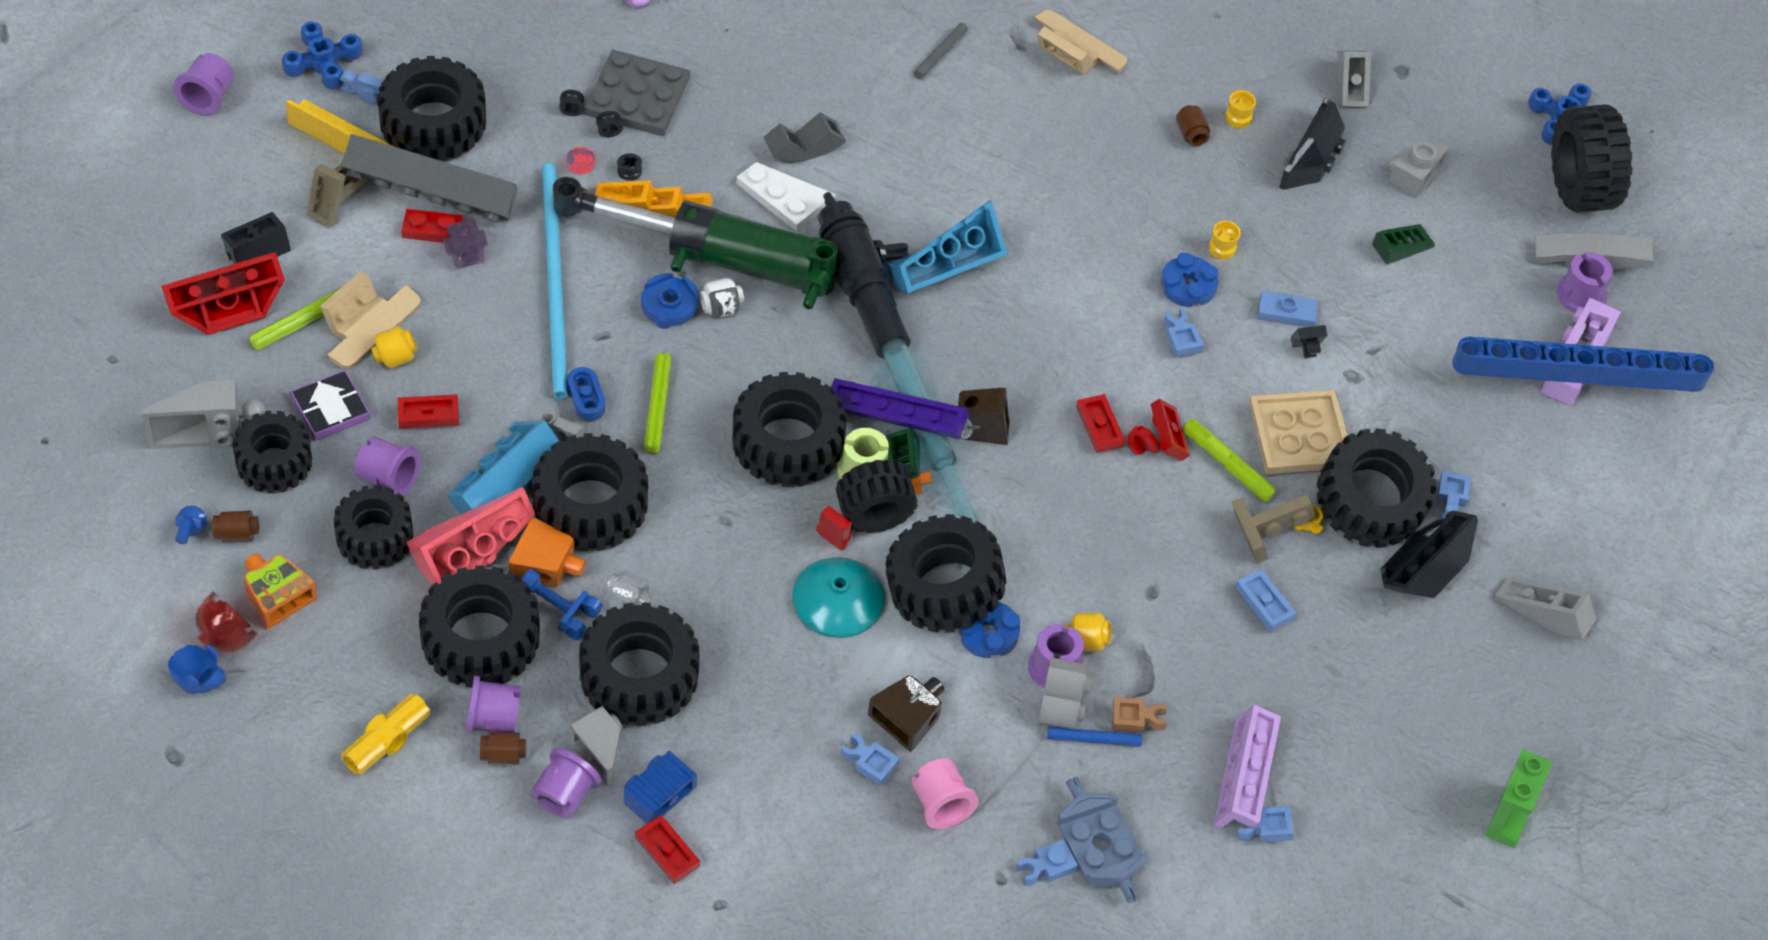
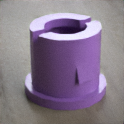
[173,53,234,115]
[1556,252,1613,313]
[354,436,421,496]
[1028,624,1084,688]
[466,675,521,733]
[530,748,601,819]

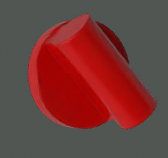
[1127,425,1161,455]

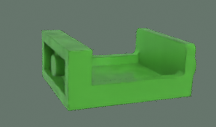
[1485,749,1552,848]

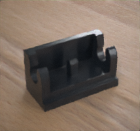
[220,212,291,264]

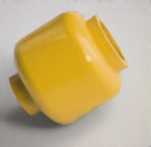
[371,326,418,369]
[1065,613,1111,652]

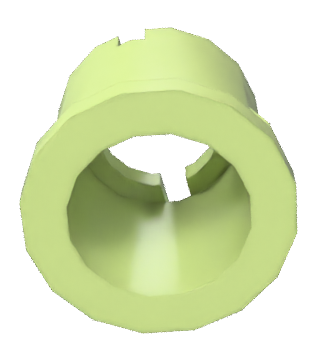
[837,428,889,479]

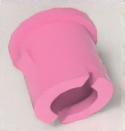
[911,758,979,829]

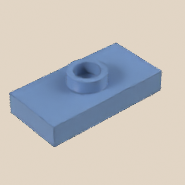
[1258,291,1318,327]

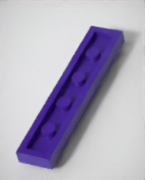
[831,378,969,440]

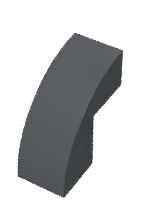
[764,112,846,162]

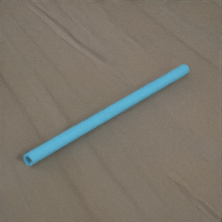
[542,163,568,400]

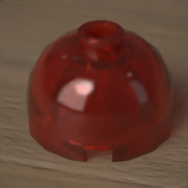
[195,591,258,652]

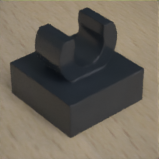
[1291,325,1328,359]

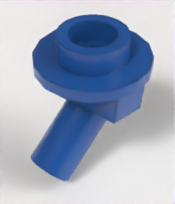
[175,505,207,544]

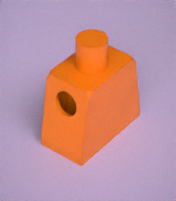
[508,517,587,588]

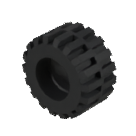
[232,411,312,493]
[836,459,918,533]
[334,485,413,570]

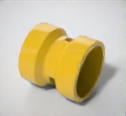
[1225,90,1256,129]
[1209,221,1241,260]

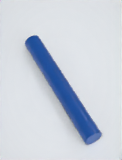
[1047,727,1142,746]

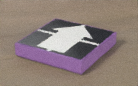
[290,370,371,441]

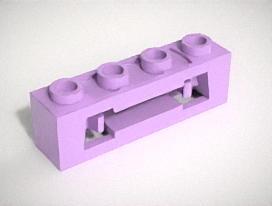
[1541,298,1621,407]

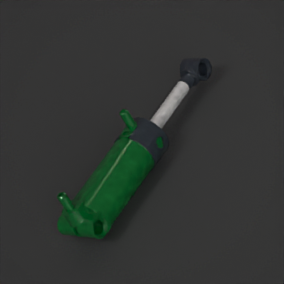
[553,176,838,310]

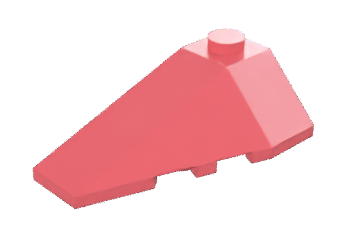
[406,487,536,586]

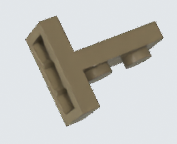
[307,163,370,227]
[1232,494,1315,564]

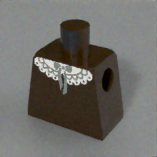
[958,388,1010,445]
[868,675,945,752]

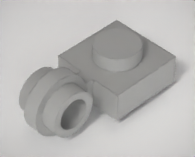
[538,411,585,443]

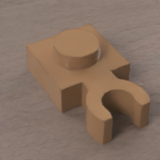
[1112,697,1167,732]

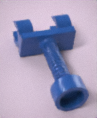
[520,568,603,641]

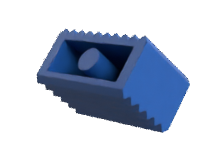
[624,750,697,824]

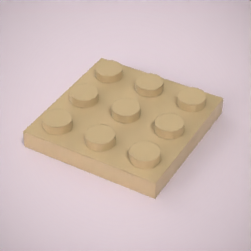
[1248,390,1347,474]

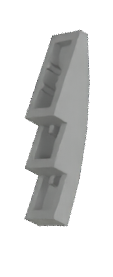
[1536,233,1654,270]

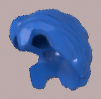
[168,644,226,694]

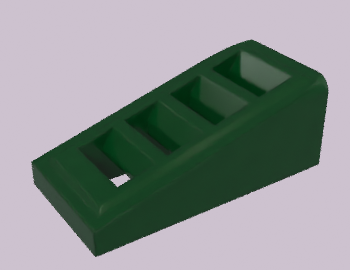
[1372,224,1435,265]
[885,427,920,479]

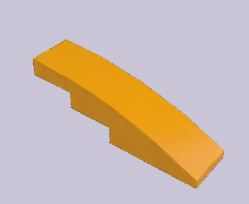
[595,180,714,218]

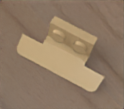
[1034,10,1128,75]
[320,271,421,370]

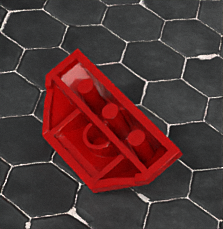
[161,252,285,335]

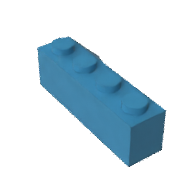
[887,200,1008,293]
[447,420,559,515]

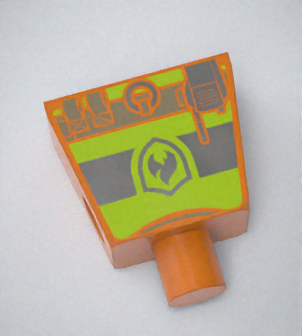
[243,553,317,630]

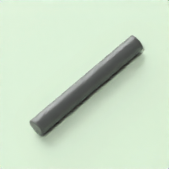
[913,23,968,79]

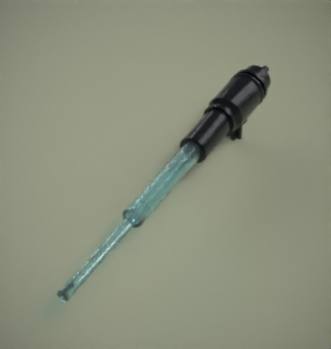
[817,192,1005,586]

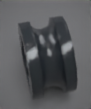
[559,89,584,116]
[596,111,623,138]
[617,153,642,181]

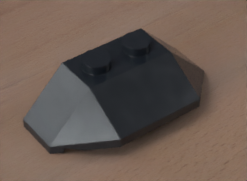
[1279,97,1346,190]
[1380,510,1478,598]

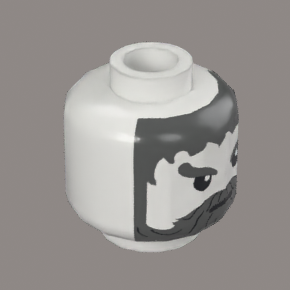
[699,278,744,318]

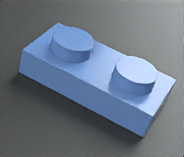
[1235,569,1297,633]

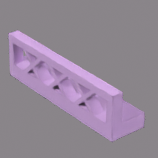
[1213,704,1281,829]

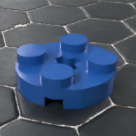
[1161,252,1219,307]
[641,273,699,329]
[958,601,1020,658]

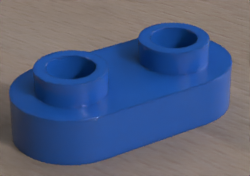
[567,367,605,421]

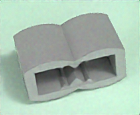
[1038,658,1092,730]

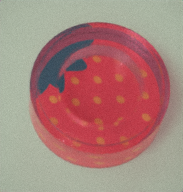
[567,147,595,175]

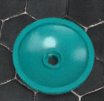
[792,557,885,638]

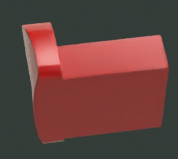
[816,505,852,550]

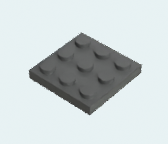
[585,49,690,136]

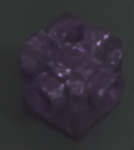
[444,219,488,269]

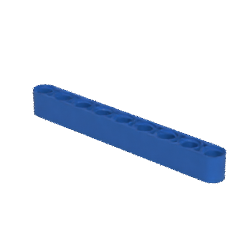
[1452,336,1714,392]

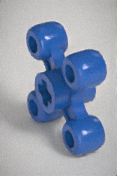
[282,21,363,90]
[1528,83,1591,145]

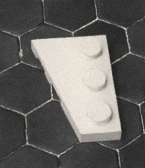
[736,162,836,231]

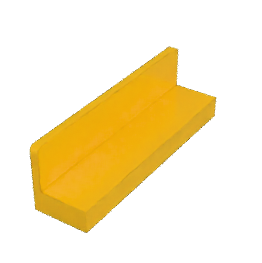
[286,99,394,154]

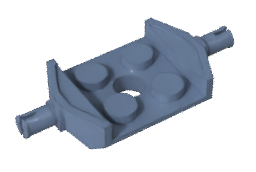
[1057,777,1148,903]

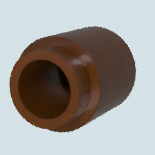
[1176,105,1210,147]
[212,510,260,542]
[480,732,526,765]

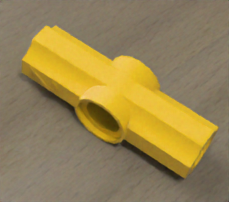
[341,694,431,775]

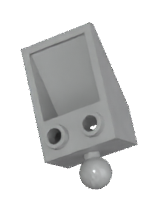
[142,379,266,449]

